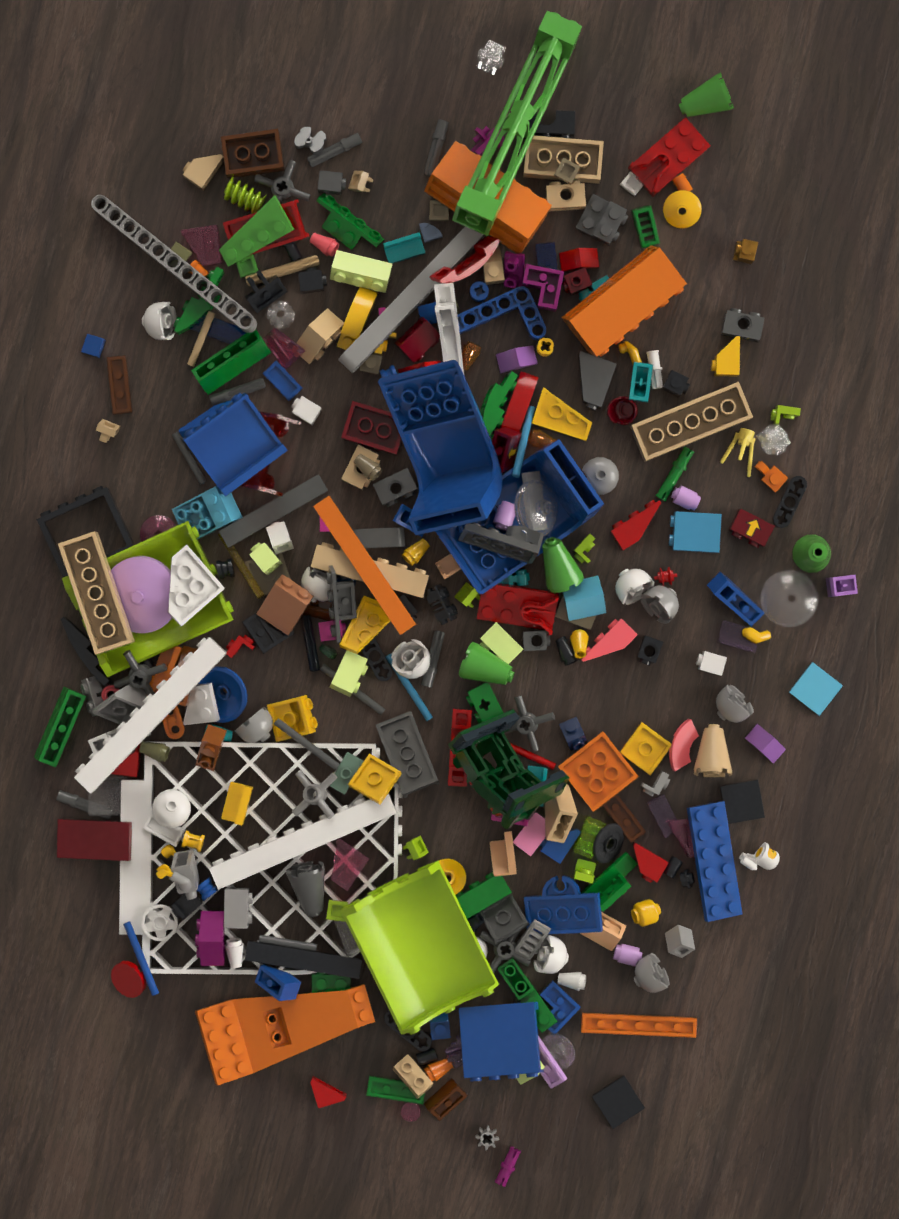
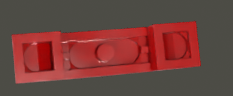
[430,236,500,283]
[501,371,539,432]
[448,709,472,787]

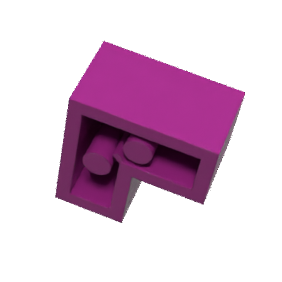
[522,264,564,312]
[195,911,225,966]

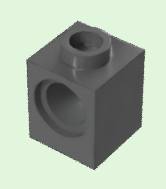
[318,170,346,195]
[522,631,550,651]

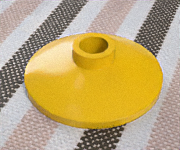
[663,190,702,228]
[439,859,466,895]

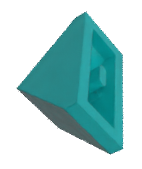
[629,362,653,402]

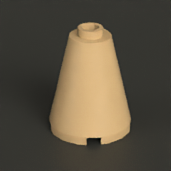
[694,724,732,778]

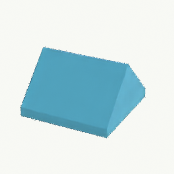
[562,576,606,621]

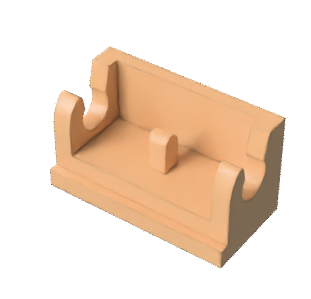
[435,554,462,580]

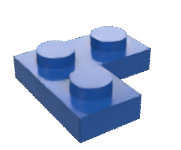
[540,980,581,1035]

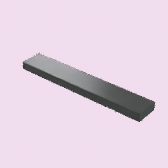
[219,474,328,548]

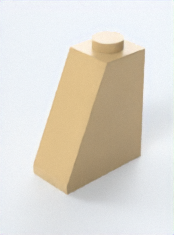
[545,784,578,843]

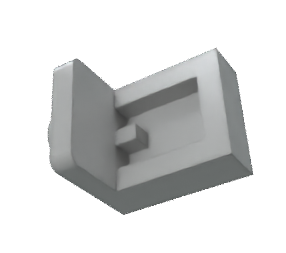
[640,771,670,796]

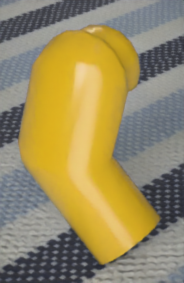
[618,341,642,364]
[742,627,771,644]

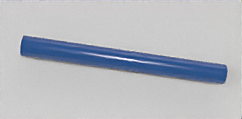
[123,921,159,996]

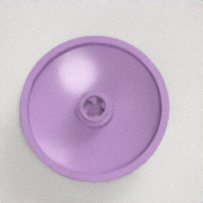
[111,556,173,633]

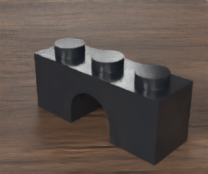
[516,110,575,139]

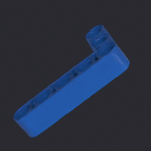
[457,286,546,341]

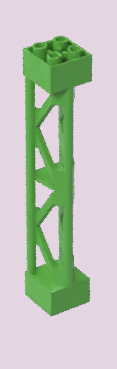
[452,11,582,236]

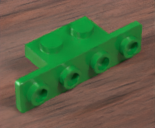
[316,193,384,250]
[581,852,637,912]

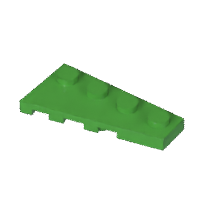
[219,195,295,267]

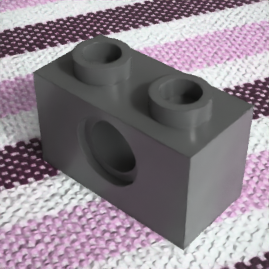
[720,308,765,342]
[373,468,417,507]

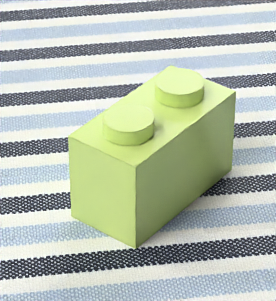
[480,622,523,664]
[329,650,369,697]

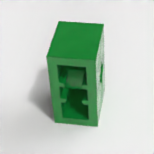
[466,682,503,724]

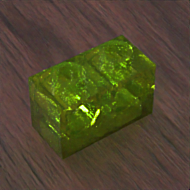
[573,815,606,859]

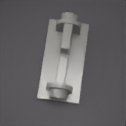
[81,676,103,717]

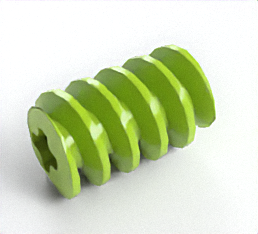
[224,176,267,214]

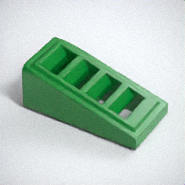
[631,205,660,248]

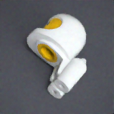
[739,842,780,870]

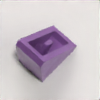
[496,346,538,373]
[826,575,858,597]
[745,724,786,764]

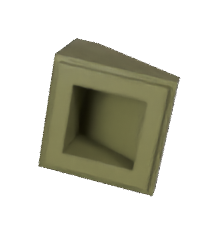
[170,242,192,267]

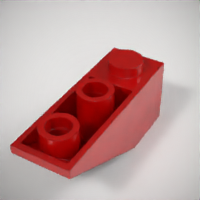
[610,500,661,551]

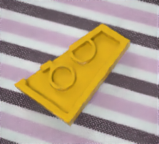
[532,387,592,441]
[339,596,390,654]

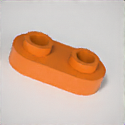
[162,705,185,739]

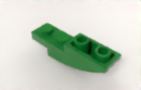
[173,266,225,335]
[480,371,518,440]
[497,958,558,1033]

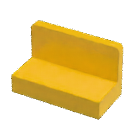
[221,782,253,826]

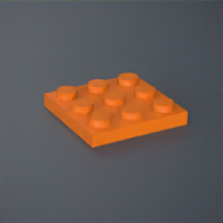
[558,731,639,812]

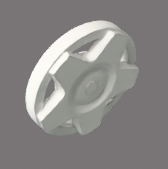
[141,904,178,941]

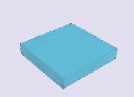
[789,662,843,716]

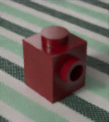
[562,267,593,296]

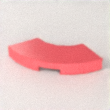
[669,719,699,771]

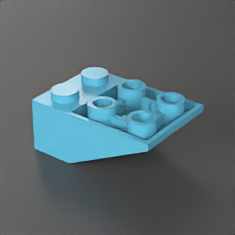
[172,486,243,539]

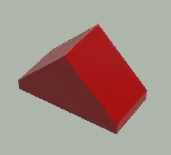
[559,248,599,272]
[111,743,141,777]
[310,1076,347,1108]

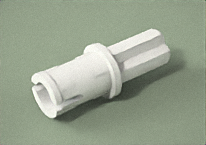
[646,350,663,389]

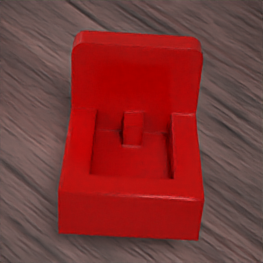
[226,635,255,658]

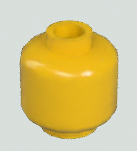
[631,899,661,927]

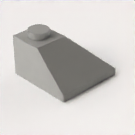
[92,683,147,724]

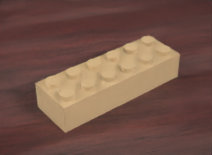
[630,382,753,462]
[58,531,135,655]
[311,542,429,598]

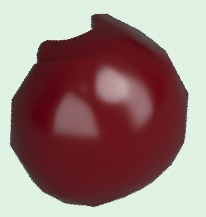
[607,396,638,425]

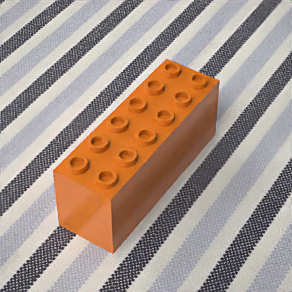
[424,141,552,254]
[561,245,687,357]

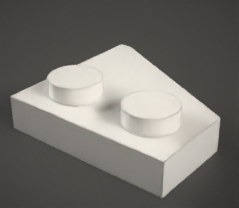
[183,683,220,725]

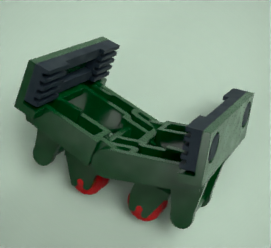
[448,709,570,829]

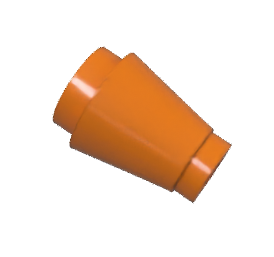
[424,1058,454,1082]

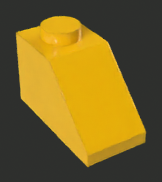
[711,336,740,377]

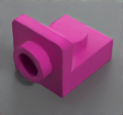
[318,620,346,642]

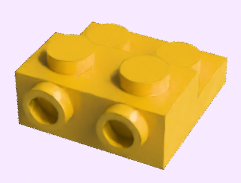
[267,695,318,742]

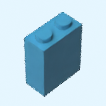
[669,511,722,553]

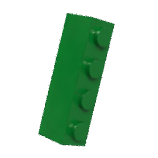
[191,330,272,395]
[34,687,86,767]
[456,871,512,919]

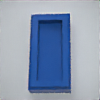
[262,360,303,401]

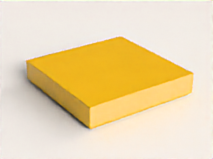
[620,722,672,776]
[348,753,402,805]

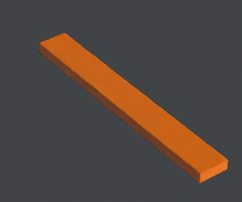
[313,496,416,635]

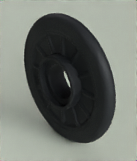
[593,823,624,863]

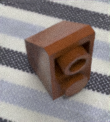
[195,724,227,771]

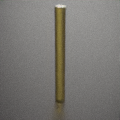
[218,533,264,599]

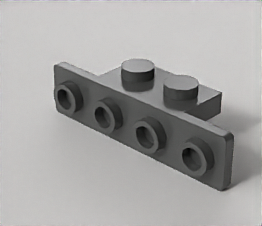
[326,565,357,643]

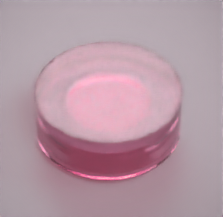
[401,1102,420,1122]

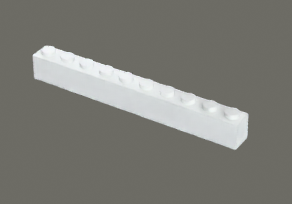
[74,637,227,794]
[209,793,397,890]

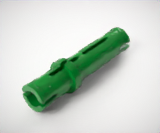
[655,446,695,502]

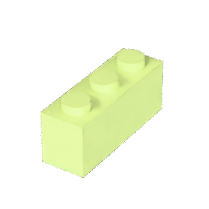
[330,250,392,293]
[249,542,283,575]

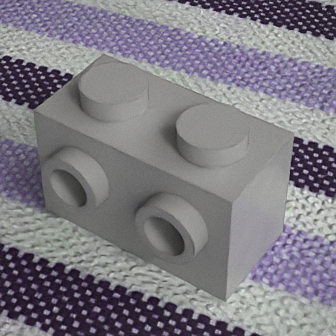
[224,888,253,929]

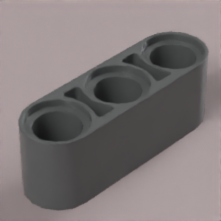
[352,527,405,549]

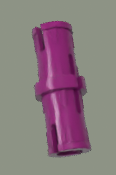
[495,1146,521,1187]

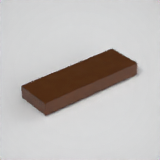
[106,355,133,415]
[602,794,646,843]

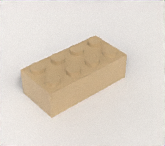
[523,135,604,184]

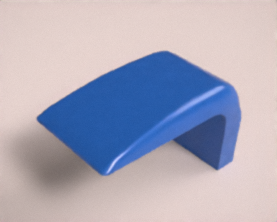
[378,360,502,535]
[435,439,604,594]

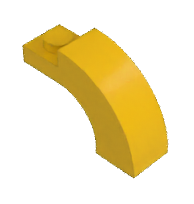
[337,287,378,350]

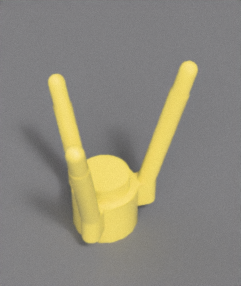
[720,428,756,477]

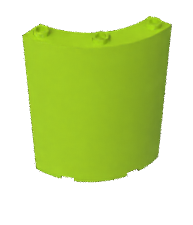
[62,521,234,677]
[340,861,499,1035]

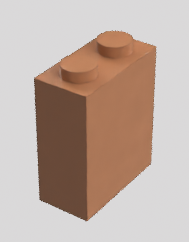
[257,574,314,635]

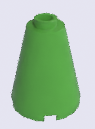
[679,72,734,117]
[792,535,831,573]
[542,537,584,593]
[459,642,515,685]

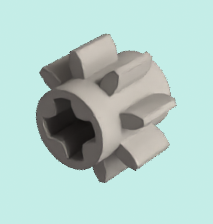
[475,1125,499,1150]

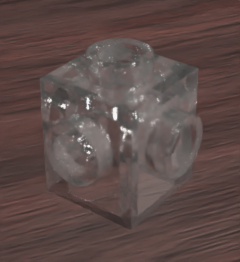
[476,40,506,75]
[267,301,295,330]
[756,424,791,455]

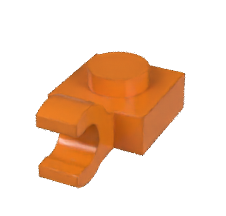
[754,461,788,493]

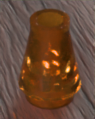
[462,341,482,371]
[528,429,557,448]

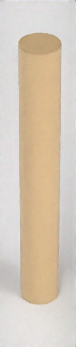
[187,311,215,367]

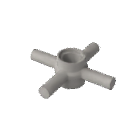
[292,770,338,819]

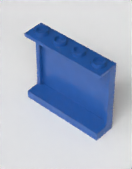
[182,393,288,496]
[459,1002,544,1081]

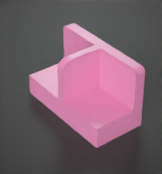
[513,812,546,856]

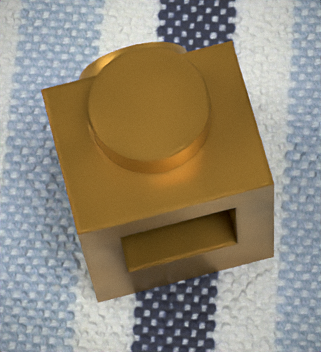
[733,239,758,264]

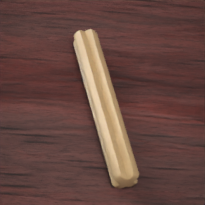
[245,255,320,286]

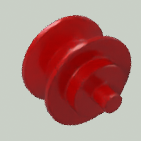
[654,567,677,586]

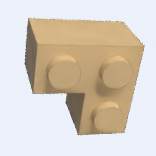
[292,308,344,364]

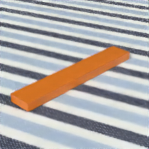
[581,1013,697,1038]

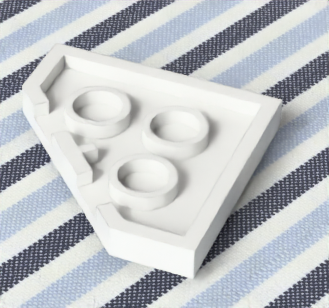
[168,545,225,627]

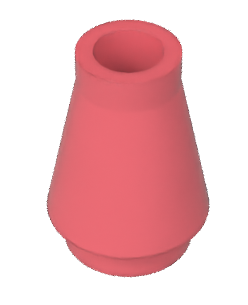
[309,233,339,257]

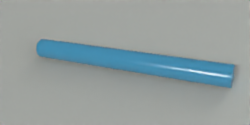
[512,406,535,478]
[385,653,433,721]

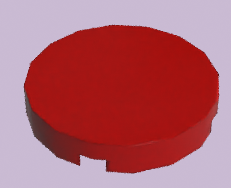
[111,961,146,998]

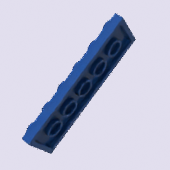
[687,801,743,922]

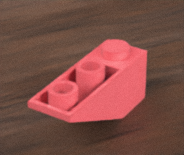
[580,618,638,662]

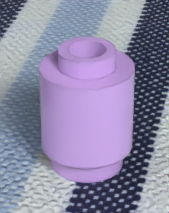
[671,485,701,511]
[493,501,517,531]
[613,944,643,966]

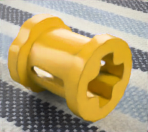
[536,338,554,357]
[181,830,205,852]

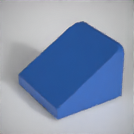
[417,302,438,324]
[81,334,106,358]

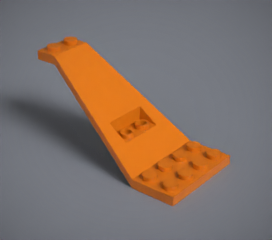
[195,984,375,1085]

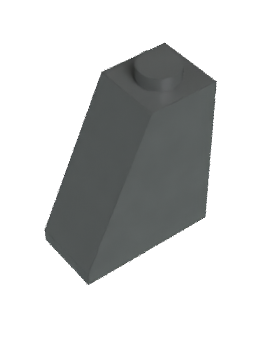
[578,351,617,410]

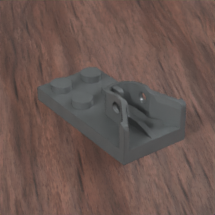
[458,522,544,564]
[376,711,440,798]

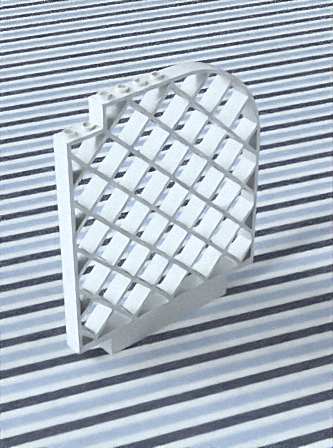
[119,741,403,975]

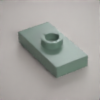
[330,751,364,795]

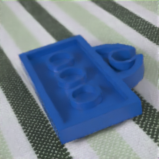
[524,875,603,934]

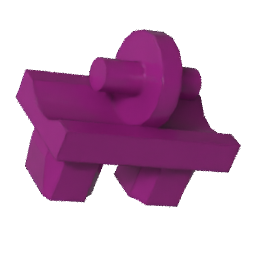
[470,126,505,156]
[504,251,525,288]

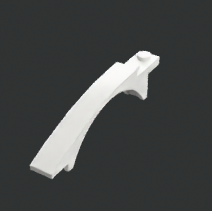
[434,282,464,374]

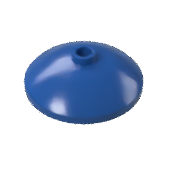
[198,666,247,723]

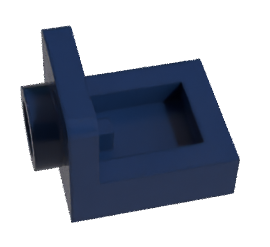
[559,717,588,751]

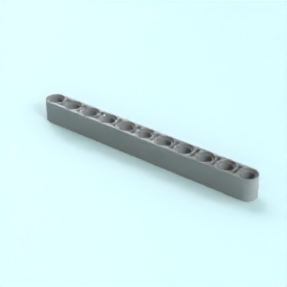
[91,195,257,333]
[338,227,486,373]

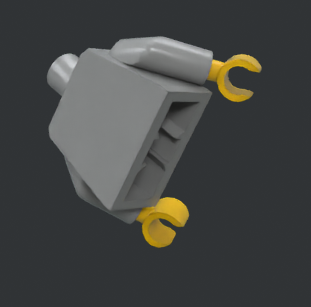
[156,845,199,900]

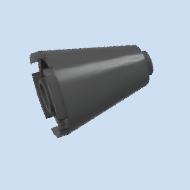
[286,861,325,917]

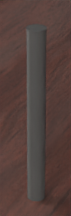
[320,664,385,715]
[274,718,340,770]

